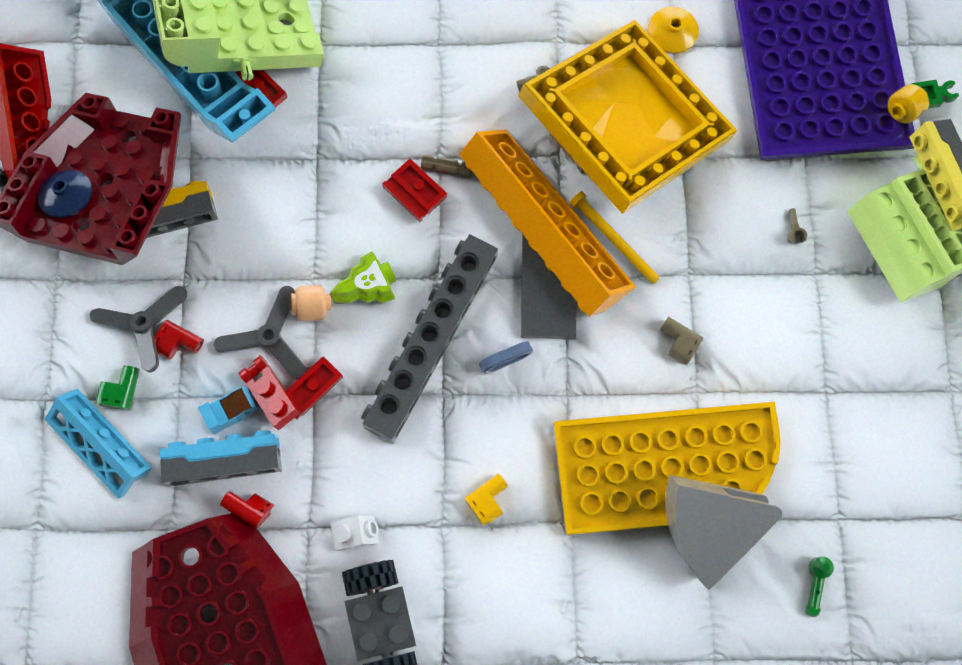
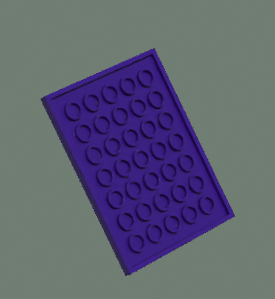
[734,0,915,160]

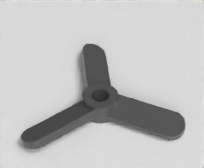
[90,286,187,373]
[214,286,307,380]

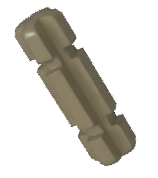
[421,154,472,178]

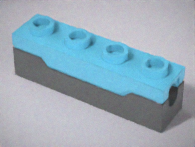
[159,430,282,487]

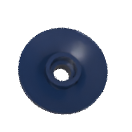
[37,170,93,218]

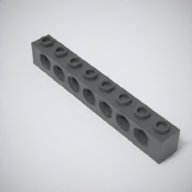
[361,234,498,444]

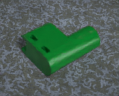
[96,365,140,410]

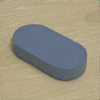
[479,341,533,374]

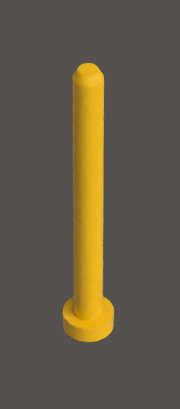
[569,191,659,284]

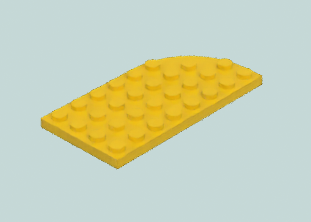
[553,401,781,536]

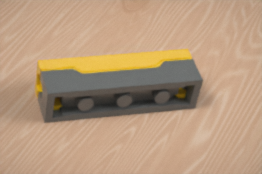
[147,181,218,238]

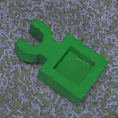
[912,80,959,109]

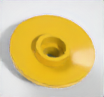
[648,7,699,54]

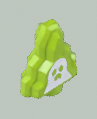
[330,251,396,304]

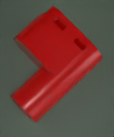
[154,320,204,360]
[220,491,275,528]

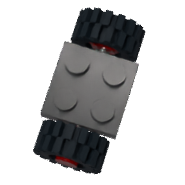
[342,560,418,665]

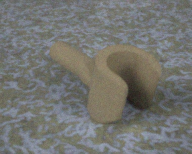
[787,208,807,243]

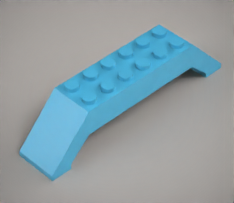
[97,0,276,143]

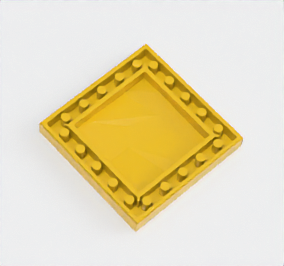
[518,20,738,214]

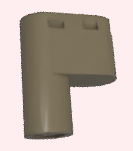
[660,316,704,365]

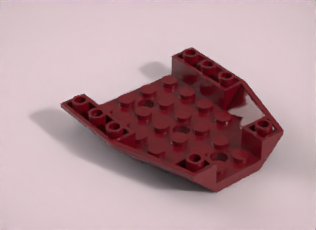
[0,93,181,265]
[129,513,327,665]

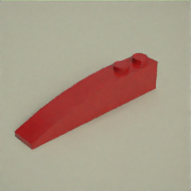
[0,43,52,181]

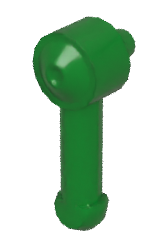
[806,557,834,617]

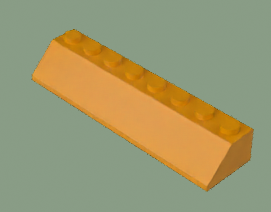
[459,129,636,317]

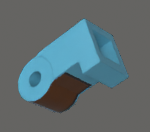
[198,387,258,434]

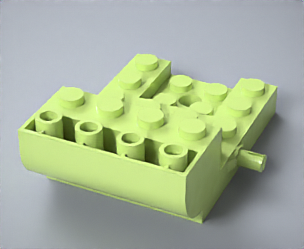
[152,0,324,80]
[847,155,962,303]

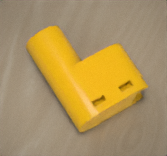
[464,473,508,526]

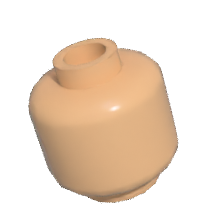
[290,285,331,321]

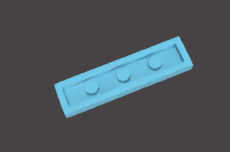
[44,389,152,499]

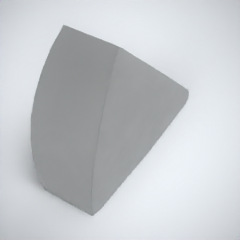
[665,475,782,590]

